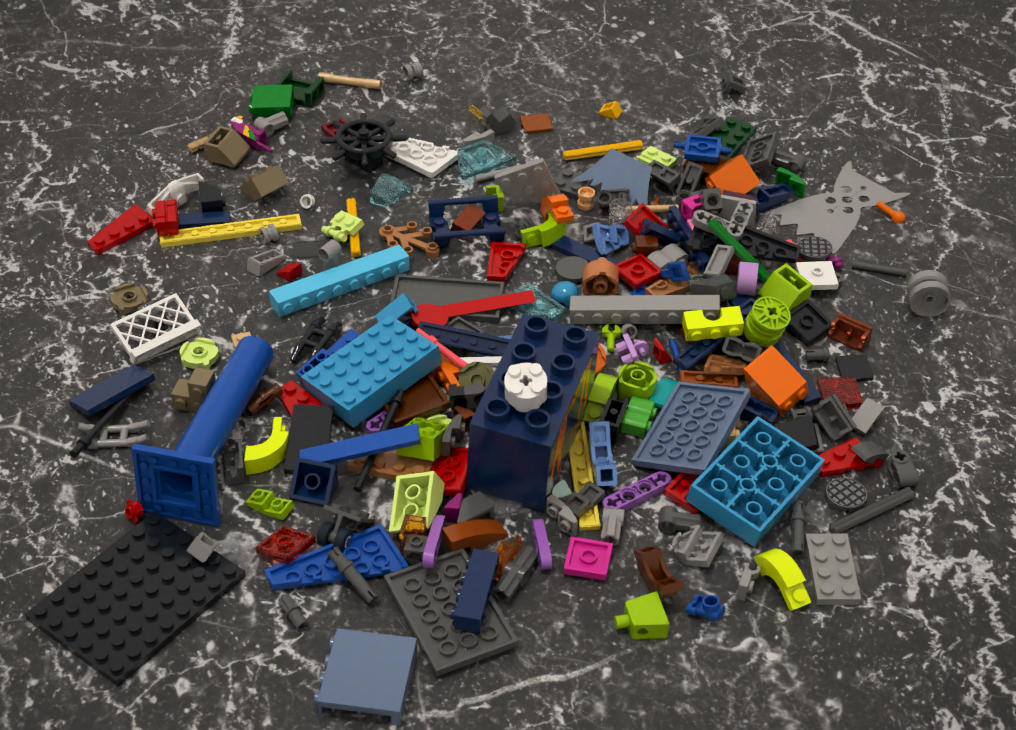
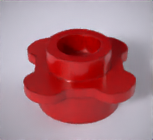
[125,499,144,523]

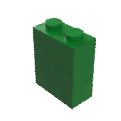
[249,84,294,120]

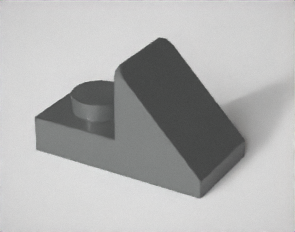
[675,161,705,193]

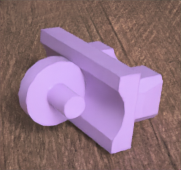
[615,333,649,365]

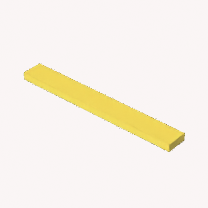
[160,214,302,248]
[569,421,601,531]

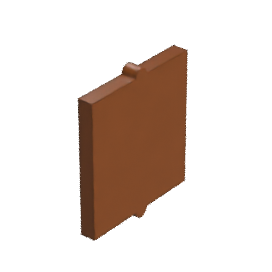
[520,113,553,134]

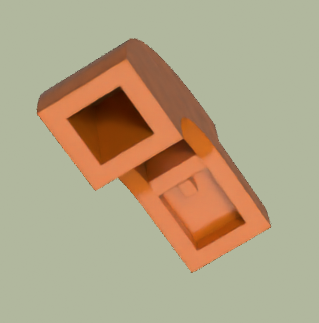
[540,194,574,224]

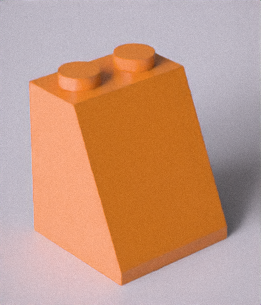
[705,154,761,194]
[744,345,808,417]

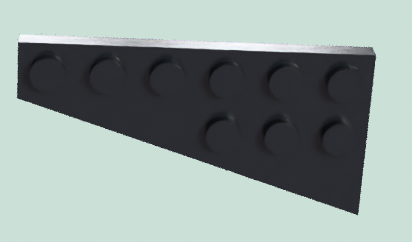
[685,209,802,264]

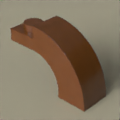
[634,545,684,599]

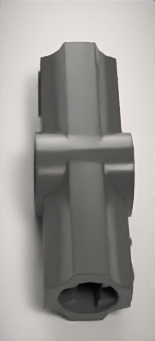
[492,545,539,603]

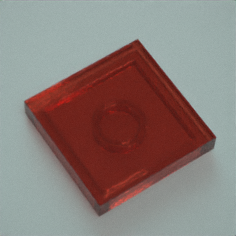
[817,377,863,409]
[255,525,316,565]

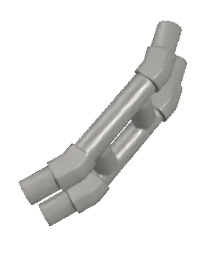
[75,419,151,449]

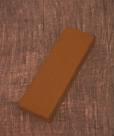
[679,370,739,388]

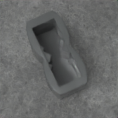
[722,337,764,363]

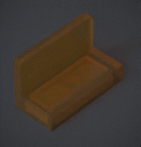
[399,514,427,558]
[494,535,522,580]

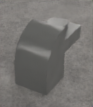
[480,105,517,135]

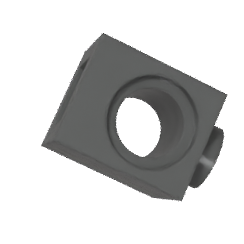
[700,188,723,215]
[404,534,428,567]

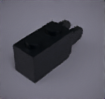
[599,393,630,444]

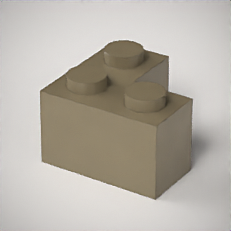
[171,367,216,412]

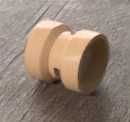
[577,187,595,211]

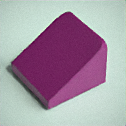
[444,493,462,523]

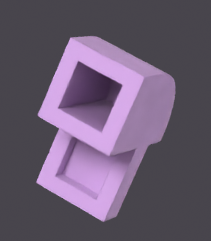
[735,262,759,296]

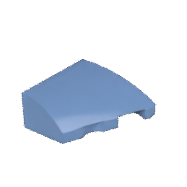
[592,223,629,255]

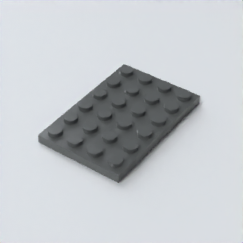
[384,548,519,677]

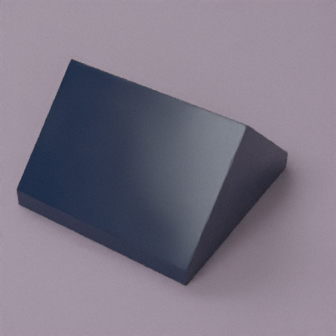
[289,457,338,505]

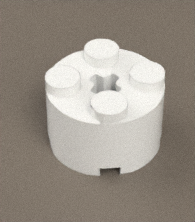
[504,363,547,412]

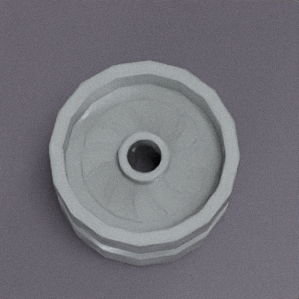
[907,270,951,317]

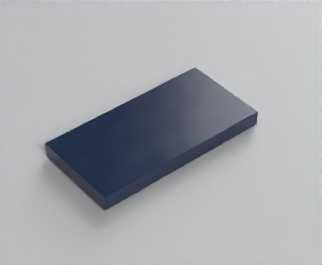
[69,364,156,416]

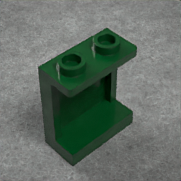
[276,70,325,108]

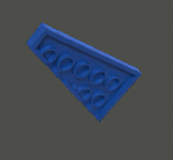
[264,524,409,590]

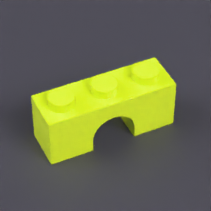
[682,306,744,341]

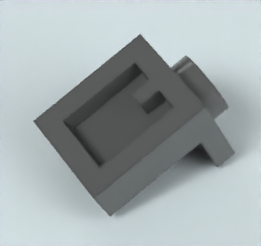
[720,73,747,94]

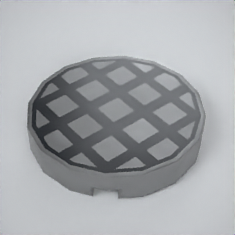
[797,236,833,262]
[826,478,867,512]

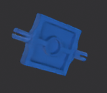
[674,134,732,163]

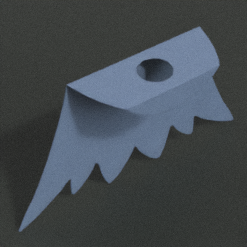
[571,148,652,206]

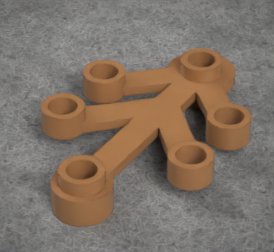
[379,221,440,258]

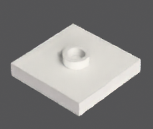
[795,261,839,290]

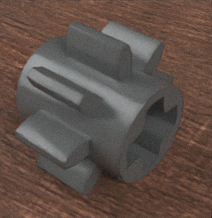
[514,217,535,238]

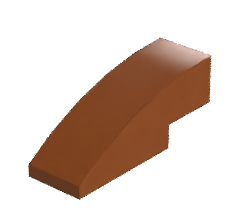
[442,519,508,552]

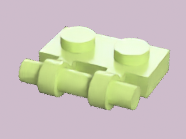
[321,210,365,242]

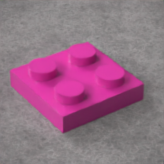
[563,536,613,581]

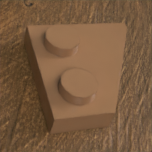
[703,354,748,376]

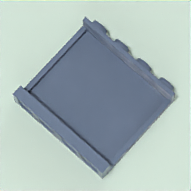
[314,628,417,726]

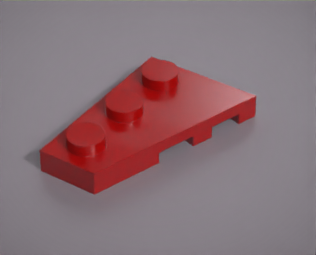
[278,380,325,420]
[819,437,882,477]

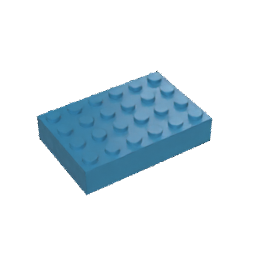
[301,315,442,428]
[686,416,825,547]

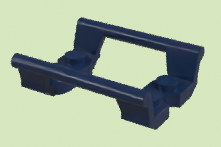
[428,195,505,246]

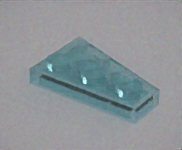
[507,281,567,322]

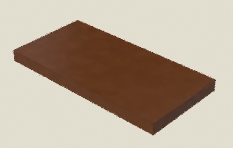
[383,373,451,428]

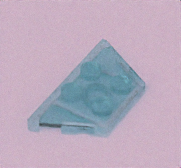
[457,139,516,180]

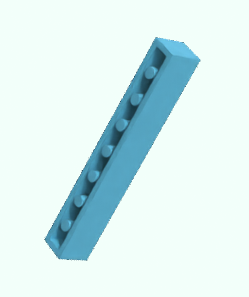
[269,245,410,317]

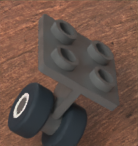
[316,502,375,552]

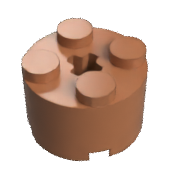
[582,257,619,296]

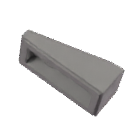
[247,249,286,277]

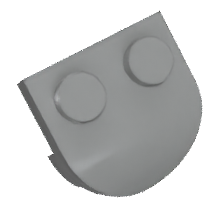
[672,525,724,567]

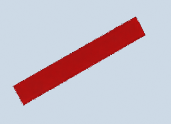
[439,290,536,317]

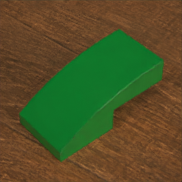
[775,167,806,198]

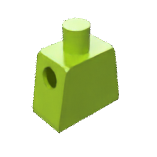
[614,592,669,639]

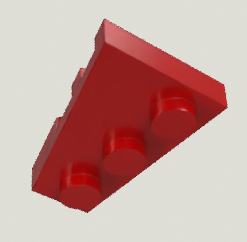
[487,242,527,282]

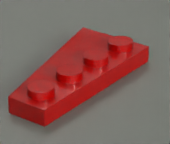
[87,204,153,255]

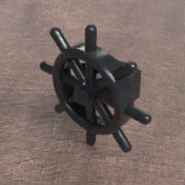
[320,113,408,173]

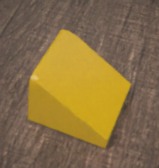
[599,101,622,119]

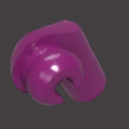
[825,257,843,269]

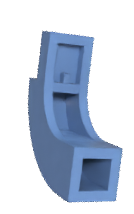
[588,421,618,486]

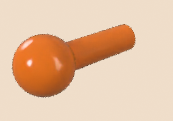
[875,200,906,223]

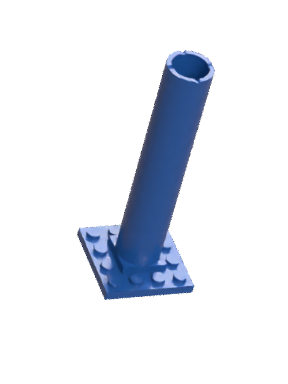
[131,336,274,527]

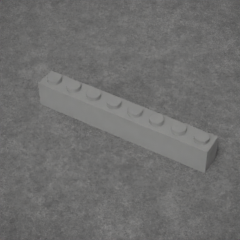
[569,295,720,324]

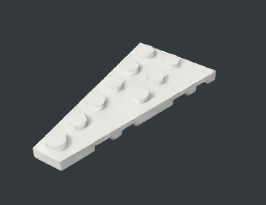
[377,134,464,178]

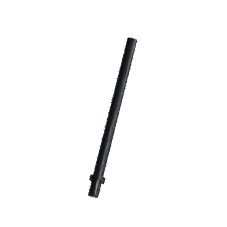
[353,390,404,492]

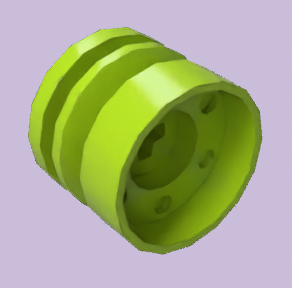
[743,296,791,347]

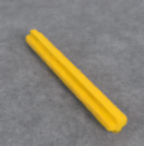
[563,140,643,161]
[346,198,361,258]

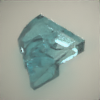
[370,173,413,207]

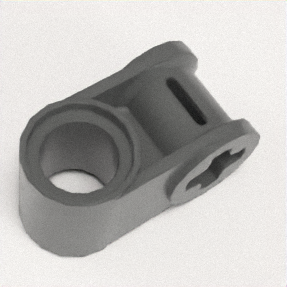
[596,188,630,209]
[888,449,919,489]

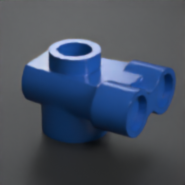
[686,593,725,622]

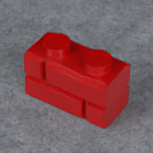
[152,199,179,237]

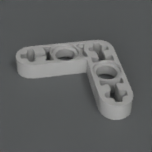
[691,201,753,241]

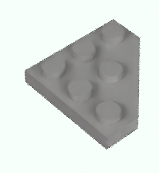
[495,158,561,204]

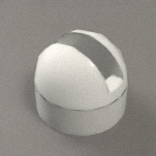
[300,194,315,208]

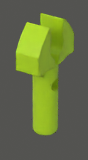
[602,324,621,353]

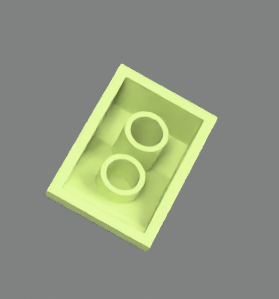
[389,471,445,533]

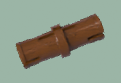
[245,383,284,416]

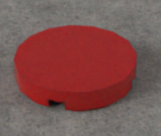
[411,304,448,329]

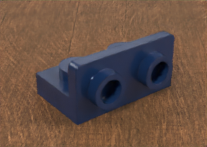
[640,218,682,246]

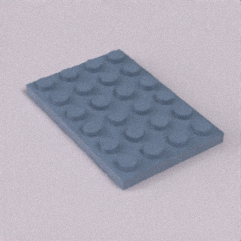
[631,381,751,475]

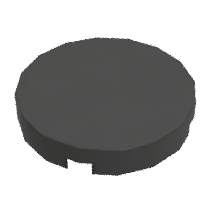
[555,256,589,284]

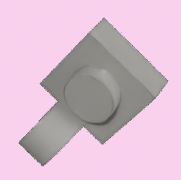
[737,562,761,601]

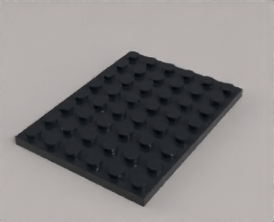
[25,511,246,687]

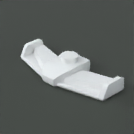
[147,173,204,217]

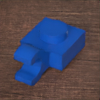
[660,261,690,282]

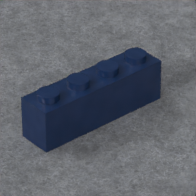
[451,549,499,634]

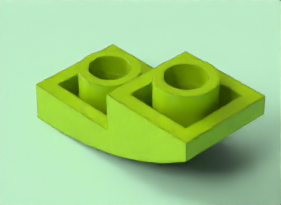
[246,489,295,520]

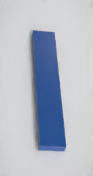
[299,424,421,464]

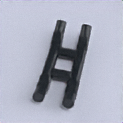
[289,317,342,363]

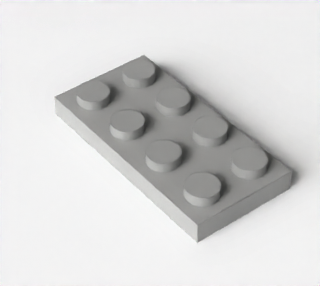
[804,534,861,605]

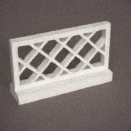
[110,293,201,365]

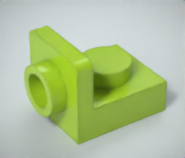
[486,185,504,211]

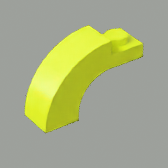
[244,417,289,475]
[754,549,812,611]

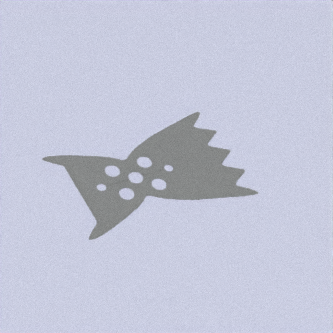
[764,161,911,254]

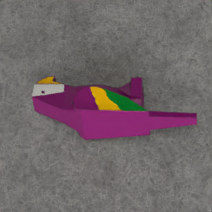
[230,116,273,153]

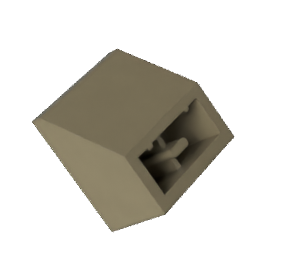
[203,126,251,168]
[239,165,289,201]

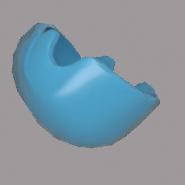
[551,281,580,307]

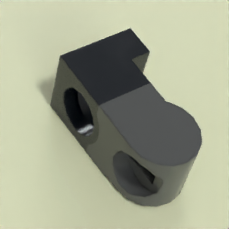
[449,384,485,410]

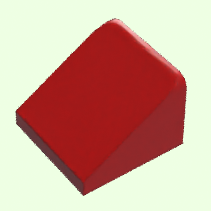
[277,263,302,282]
[652,338,672,364]

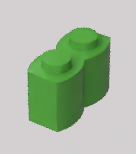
[621,396,658,438]

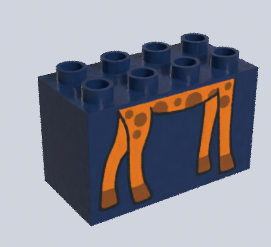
[466,313,600,513]

